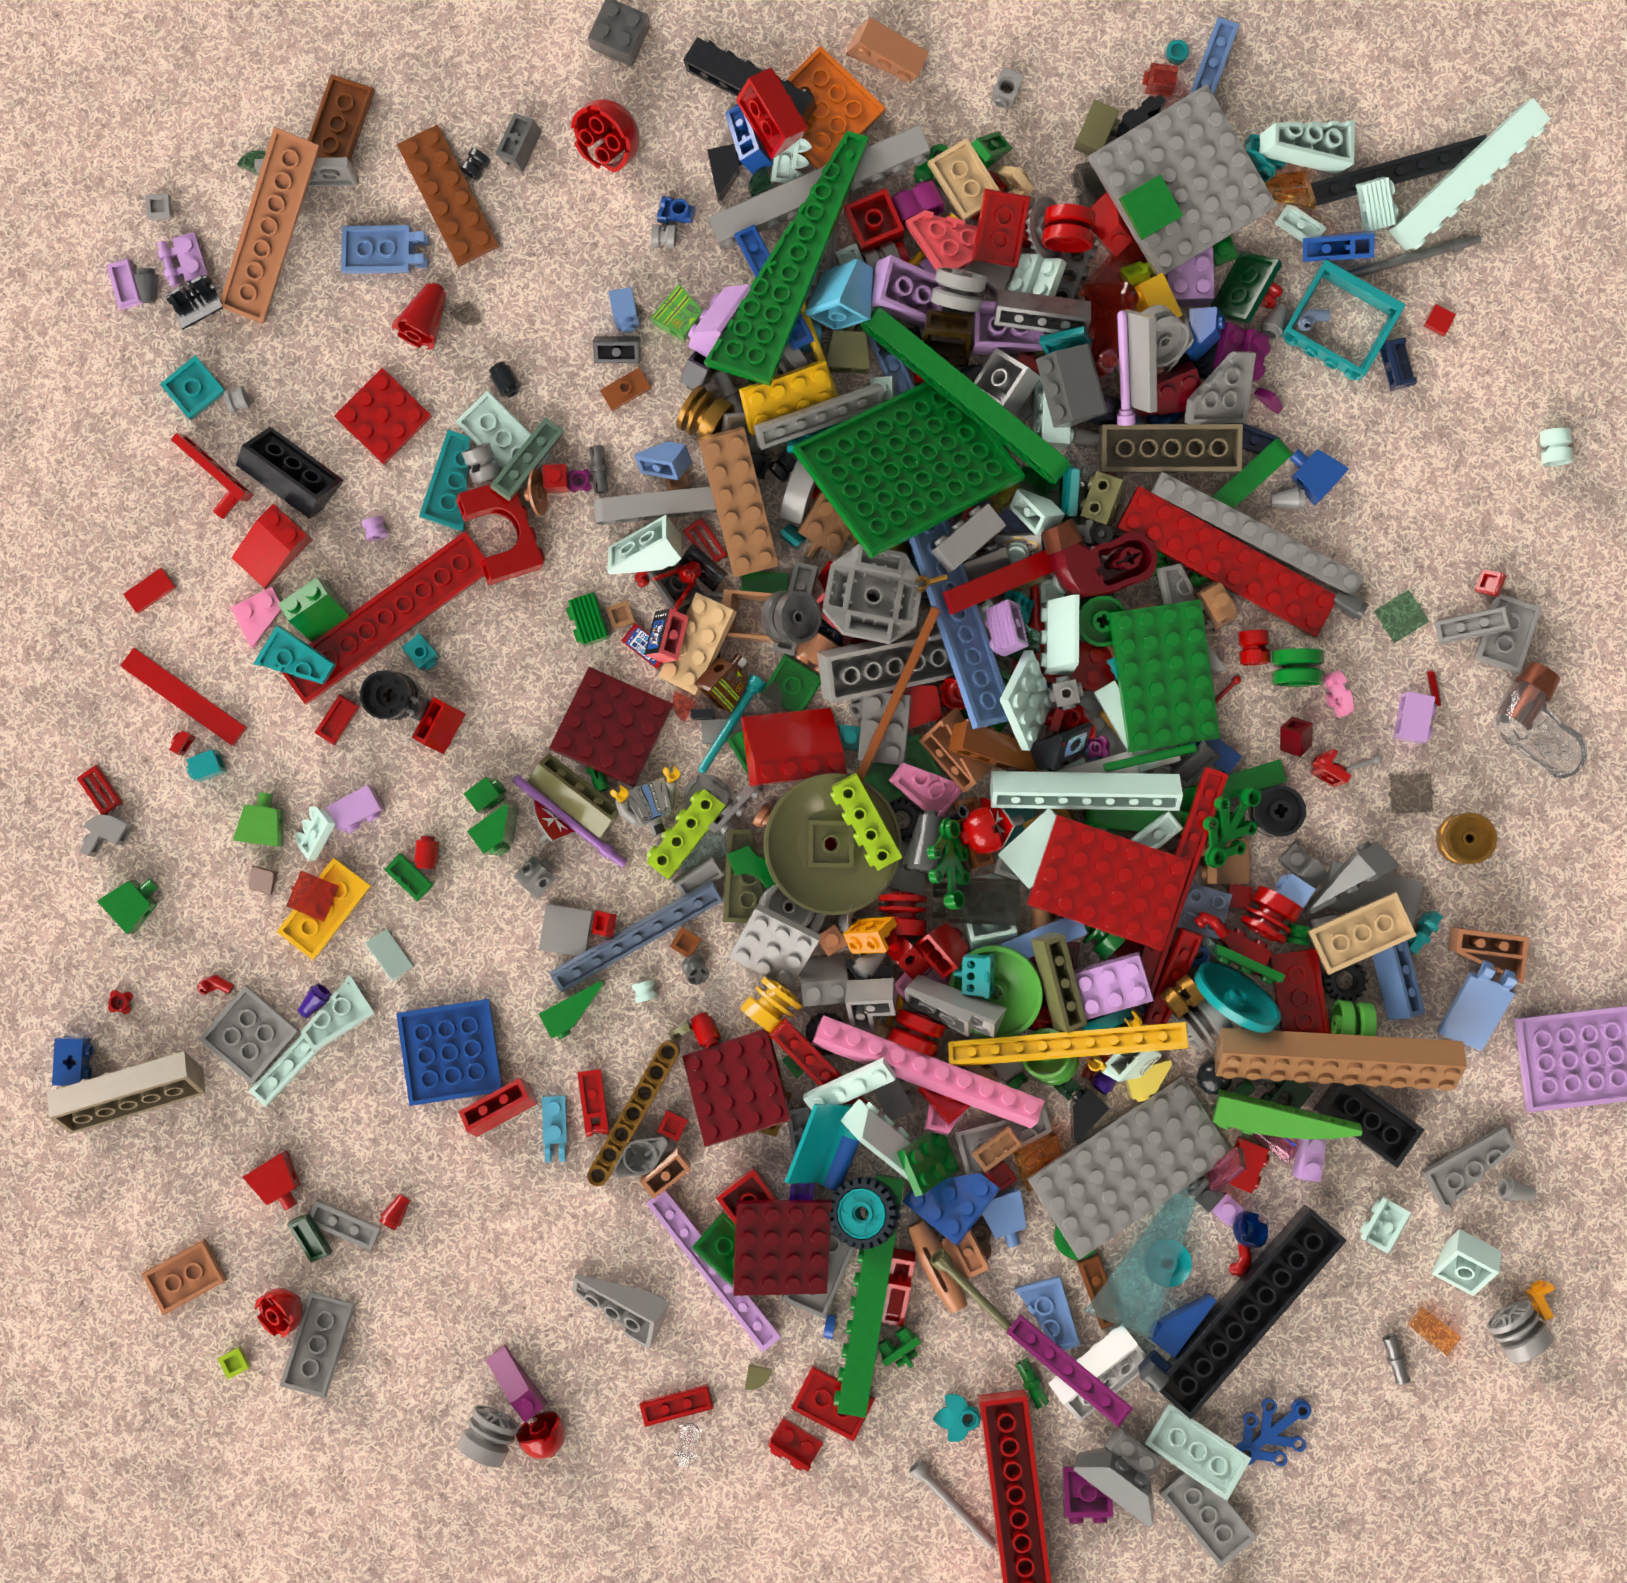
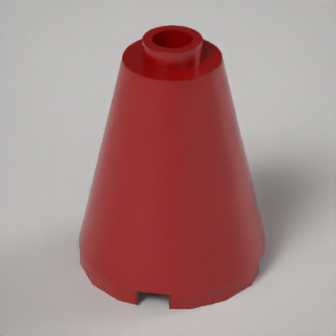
[392,283,447,350]

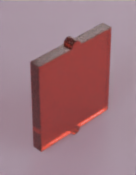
[286,870,339,922]

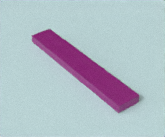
[1006,1314,1134,1428]

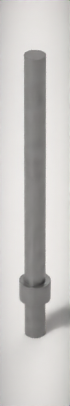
[1347,235,1481,277]

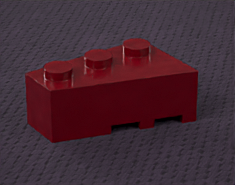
[1132,360,1202,416]

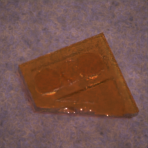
[1264,170,1316,209]
[1013,1131,1063,1192]

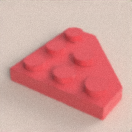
[905,210,978,272]

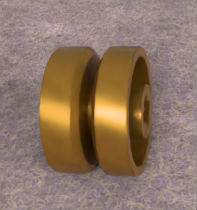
[1436,813,1497,865]

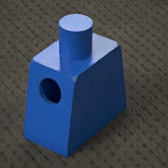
[1289,449,1349,506]

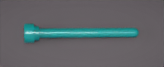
[698,674,766,774]

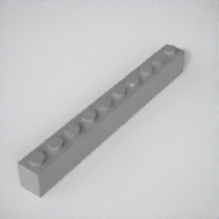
[708,125,930,249]

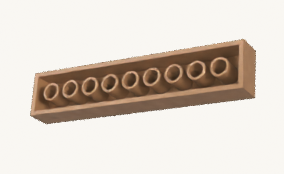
[1214,1028,1467,1091]

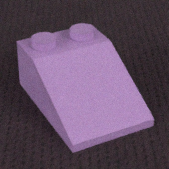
[971,301,1044,356]

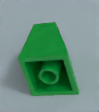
[278,577,350,642]

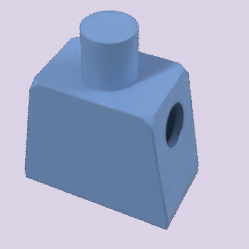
[982,1187,1027,1248]

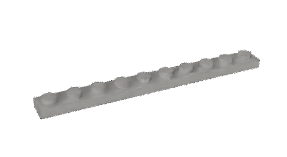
[1151,472,1364,596]

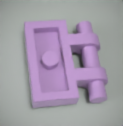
[157,232,210,288]

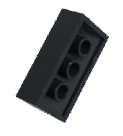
[236,427,344,519]

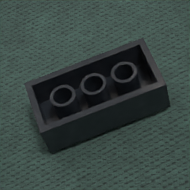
[1314,1083,1425,1168]

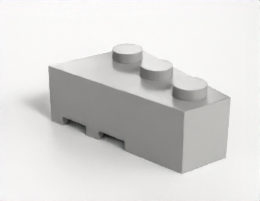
[931,503,1006,573]

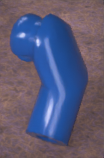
[1147,412,1181,424]

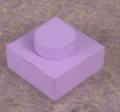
[1211,1192,1244,1227]

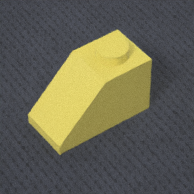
[1125,1058,1172,1102]

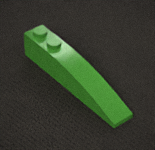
[1213,1089,1363,1139]

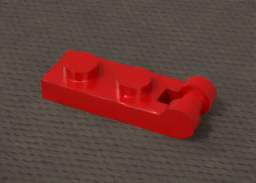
[577,1069,610,1137]

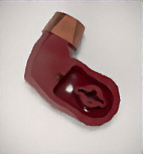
[1041,519,1158,598]

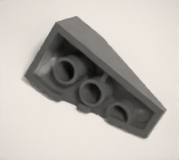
[1304,841,1399,914]

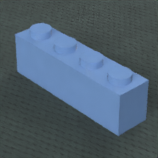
[1372,940,1425,1020]

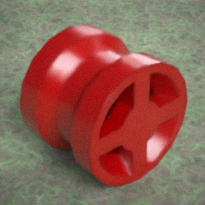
[1260,282,1283,309]

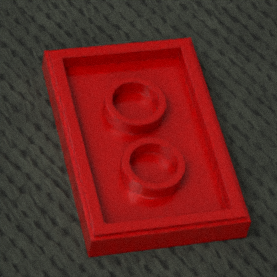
[972,189,1031,268]
[791,1365,875,1442]

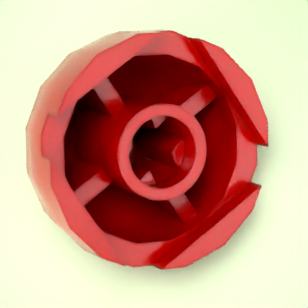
[960,806,1001,854]
[255,1288,303,1338]
[516,1411,565,1459]

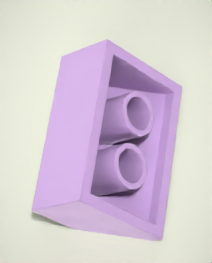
[688,284,751,357]

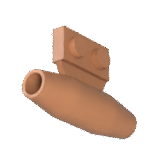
[908,1219,990,1313]

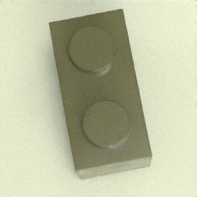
[1074,99,1120,155]

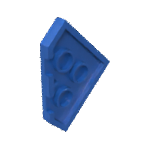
[902,1173,1000,1246]

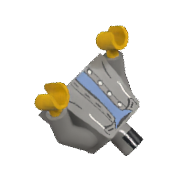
[610,765,680,836]

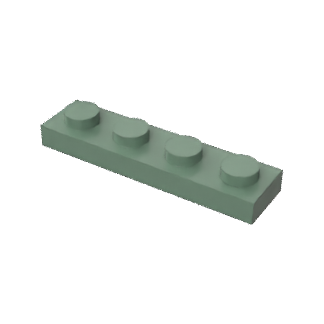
[490,417,564,501]

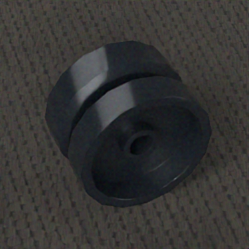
[1248,786,1306,837]

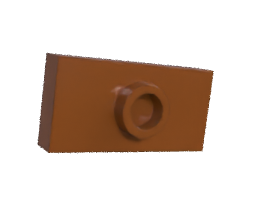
[600,368,651,412]

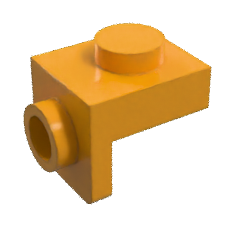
[1525,1280,1555,1321]

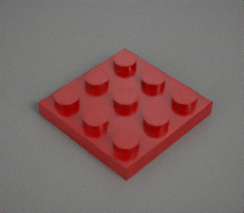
[334,368,432,465]

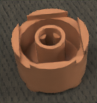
[794,632,839,673]

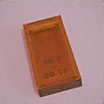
[1408,1307,1462,1356]

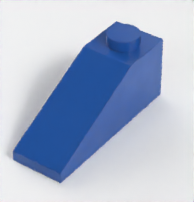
[725,104,773,176]
[1303,231,1375,262]
[1148,1293,1217,1358]

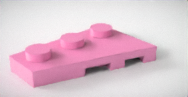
[888,762,962,817]

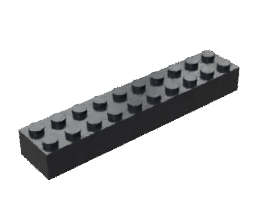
[1159,1204,1347,1420]

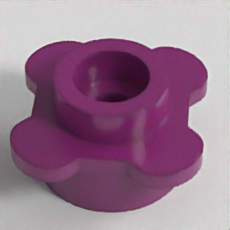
[568,469,592,493]
[1088,735,1110,758]

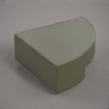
[668,1022,692,1040]
[745,1364,772,1390]

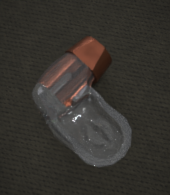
[1491,662,1587,779]

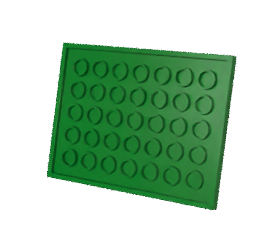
[792,382,1025,558]

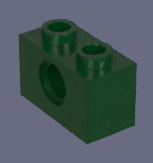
[1260,1080,1314,1109]

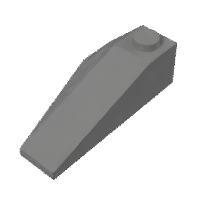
[572,1274,669,1349]

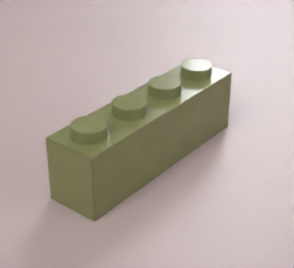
[527,753,619,838]
[1031,932,1087,1033]

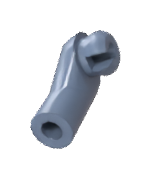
[1298,309,1330,331]

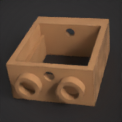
[722,589,778,643]

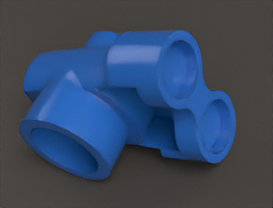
[657,196,696,224]

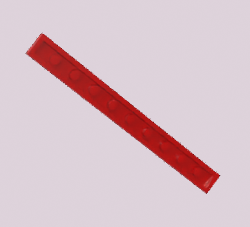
[1140,767,1229,994]

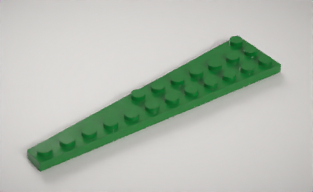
[704,131,869,386]

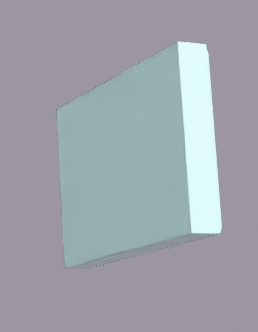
[998,809,1057,889]

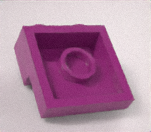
[1213,322,1271,382]
[1062,1467,1114,1524]

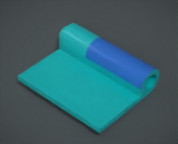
[785,1102,860,1191]

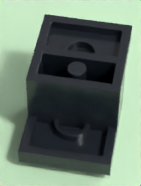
[1116,94,1166,138]

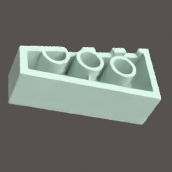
[1260,120,1355,174]

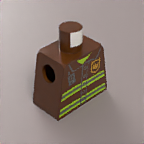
[694,654,748,714]

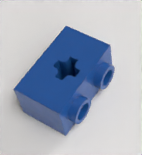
[52,1037,93,1086]

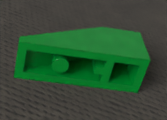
[539,980,605,1040]

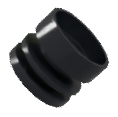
[360,670,419,720]

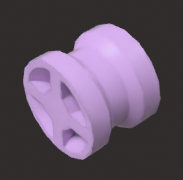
[361,516,389,541]

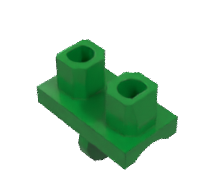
[878,1325,921,1369]

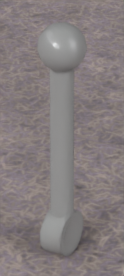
[1346,755,1382,772]

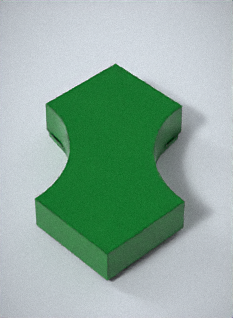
[726,845,775,888]

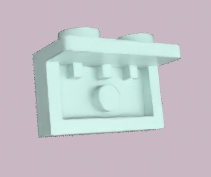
[1360,1197,1412,1254]

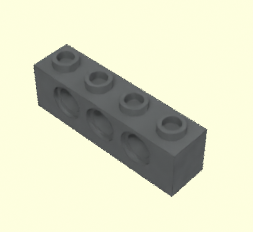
[1055,236,1098,300]

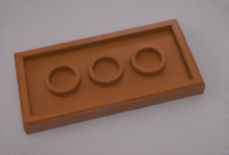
[308,74,375,161]

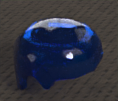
[1232,1211,1268,1248]

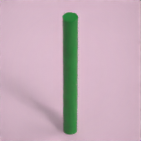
[1103,743,1197,773]

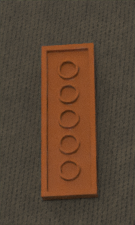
[397,124,499,267]

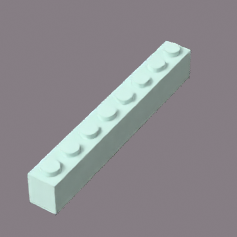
[1388,98,1551,251]
[990,771,1183,811]

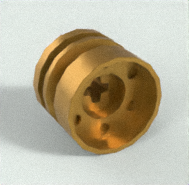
[676,385,735,439]

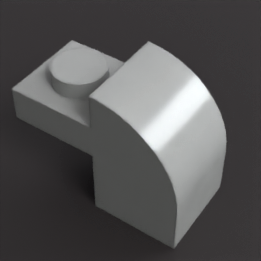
[80,815,134,857]

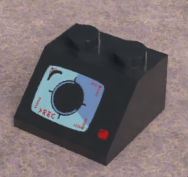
[1030,721,1092,772]

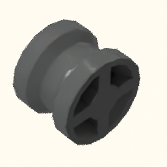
[681,955,709,985]

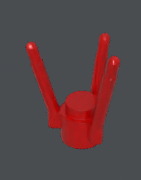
[652,561,702,611]

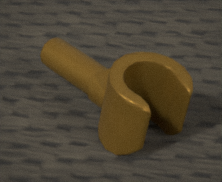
[914,574,948,593]

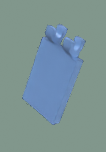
[341,225,429,274]
[1437,960,1518,1051]

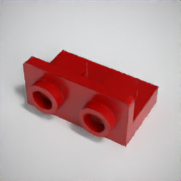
[1310,749,1352,788]
[768,1416,823,1472]

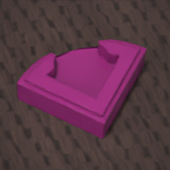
[1254,387,1283,414]

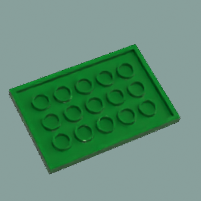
[1108,600,1220,752]

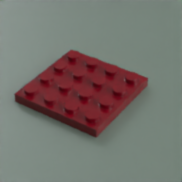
[549,667,673,787]
[682,1029,793,1147]
[732,1200,832,1296]

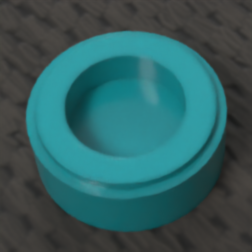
[1165,40,1189,65]

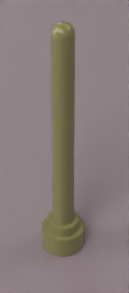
[930,1249,1012,1330]

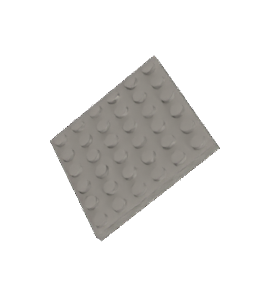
[1087,84,1278,276]

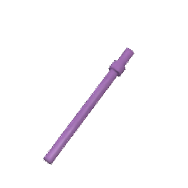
[512,774,627,868]

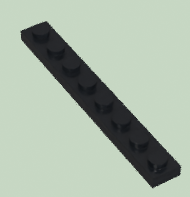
[1308,134,1487,207]

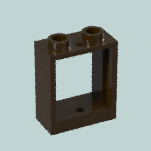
[924,309,974,367]

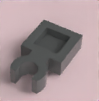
[406,696,431,721]

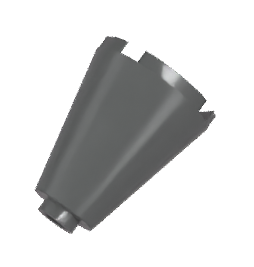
[902,810,947,875]

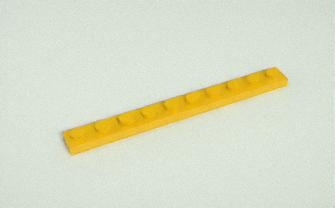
[948,1022,1189,1066]

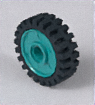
[828,1177,901,1249]

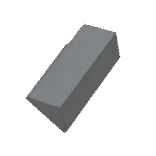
[904,974,1007,1038]

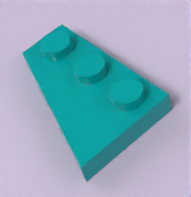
[253,625,337,684]

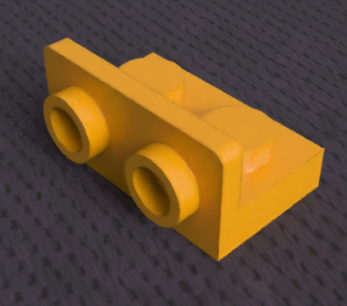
[843,917,897,954]

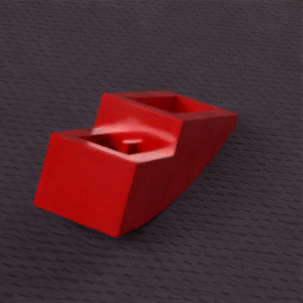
[881,1248,916,1327]

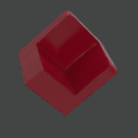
[1280,717,1313,757]

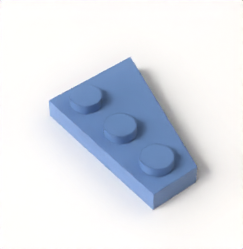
[1015,1275,1081,1350]

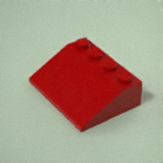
[741,708,847,787]

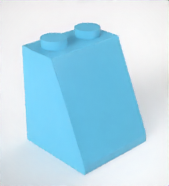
[805,259,873,331]

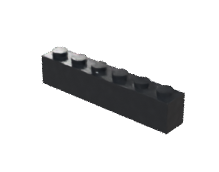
[683,37,816,124]

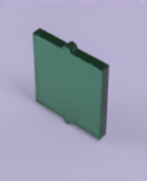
[1374,590,1429,643]

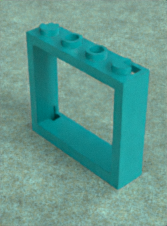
[1281,259,1406,381]

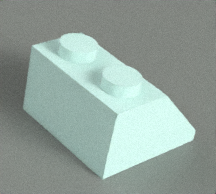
[1431,1229,1501,1296]

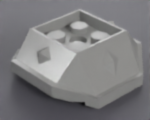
[822,544,923,644]

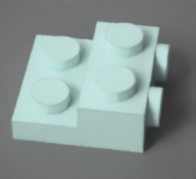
[1006,254,1067,296]

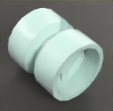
[1540,428,1573,466]

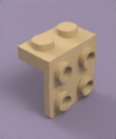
[993,165,1034,196]

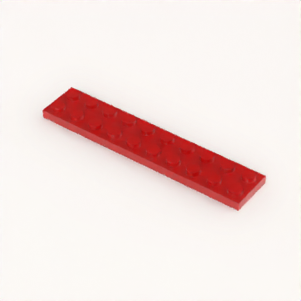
[1116,486,1336,637]
[282,531,485,705]

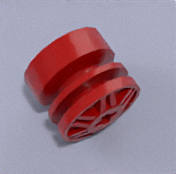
[1240,886,1303,944]
[878,892,927,937]

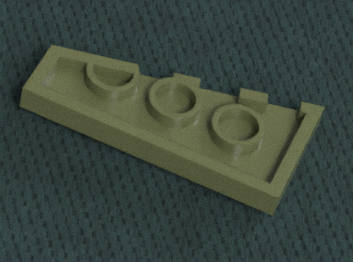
[722,829,763,923]

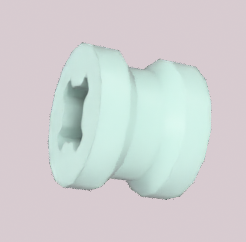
[632,979,658,1003]

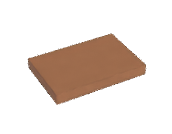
[141,1239,227,1315]

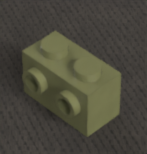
[1079,471,1127,526]

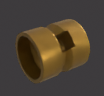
[1160,974,1205,1019]

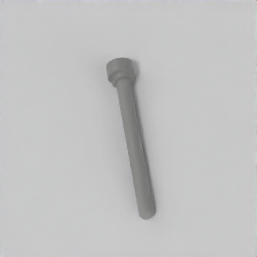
[909,1459,995,1549]

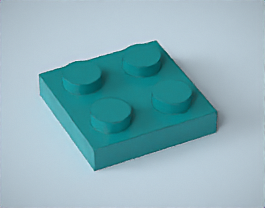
[160,355,226,421]

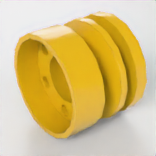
[740,976,803,1033]

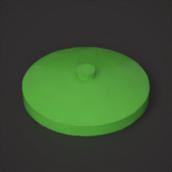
[949,945,1043,1039]

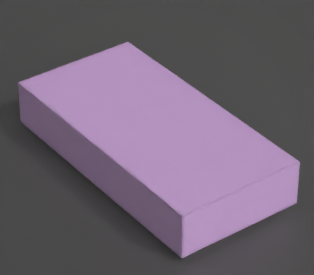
[107,258,143,310]

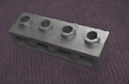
[994,289,1091,333]

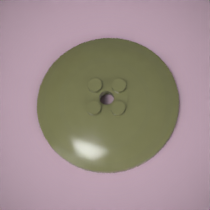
[764,773,902,915]

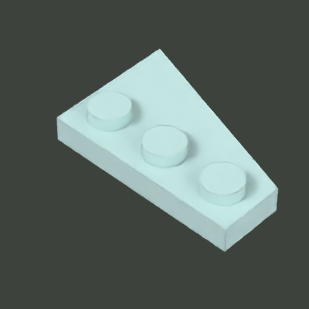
[301,974,375,1053]

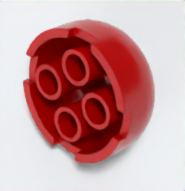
[571,99,640,173]

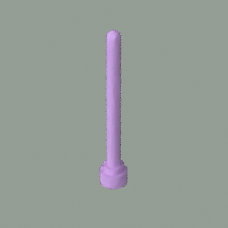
[1117,311,1136,426]

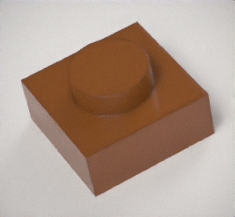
[669,927,702,958]

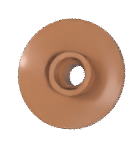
[524,469,548,516]

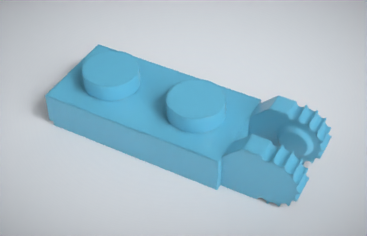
[542,1095,568,1163]

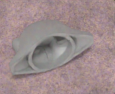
[613,1137,668,1177]

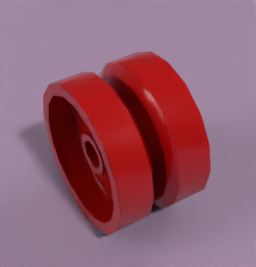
[1041,204,1096,253]
[887,1008,947,1057]

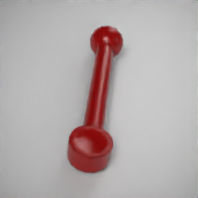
[1215,675,1241,704]

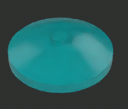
[1194,962,1281,1033]

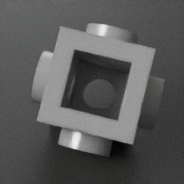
[1049,675,1084,710]
[514,856,556,899]

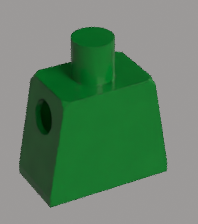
[97,878,159,934]

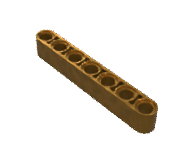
[587,1040,680,1187]

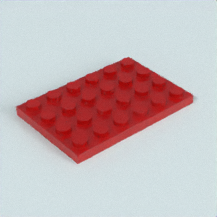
[1026,815,1192,951]

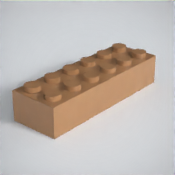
[698,427,779,577]

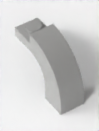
[779,460,816,525]

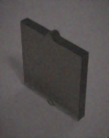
[1388,774,1434,814]

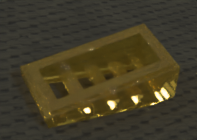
[992,482,1021,515]

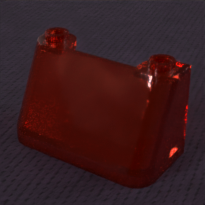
[1079,282,1139,378]

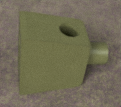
[826,324,870,374]

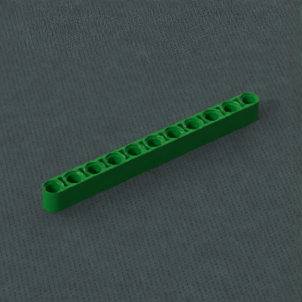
[861,307,1071,484]

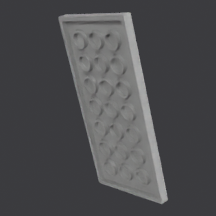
[1027,1075,1233,1260]

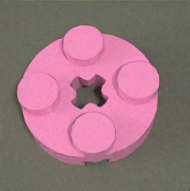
[1325,670,1354,718]

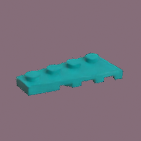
[419,429,470,532]

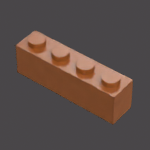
[949,719,1038,772]

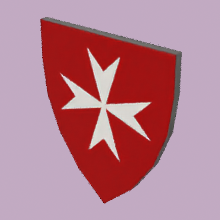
[980,797,1024,853]
[533,799,575,843]

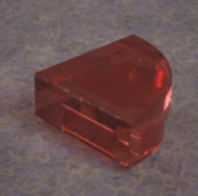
[673,691,696,722]

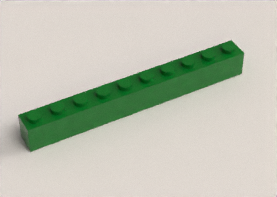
[833,1173,905,1418]

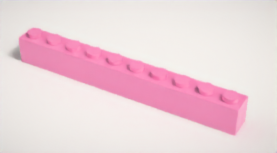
[812,1015,1045,1129]

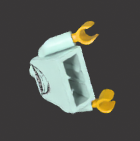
[1086,1011,1162,1082]

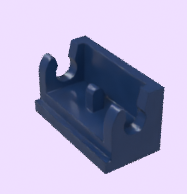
[1380,337,1417,391]

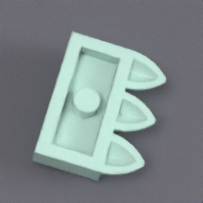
[770,138,812,183]
[296,806,336,861]

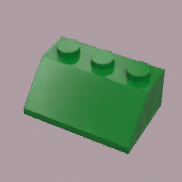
[467,803,519,856]

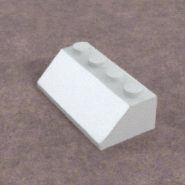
[1049,1325,1147,1422]

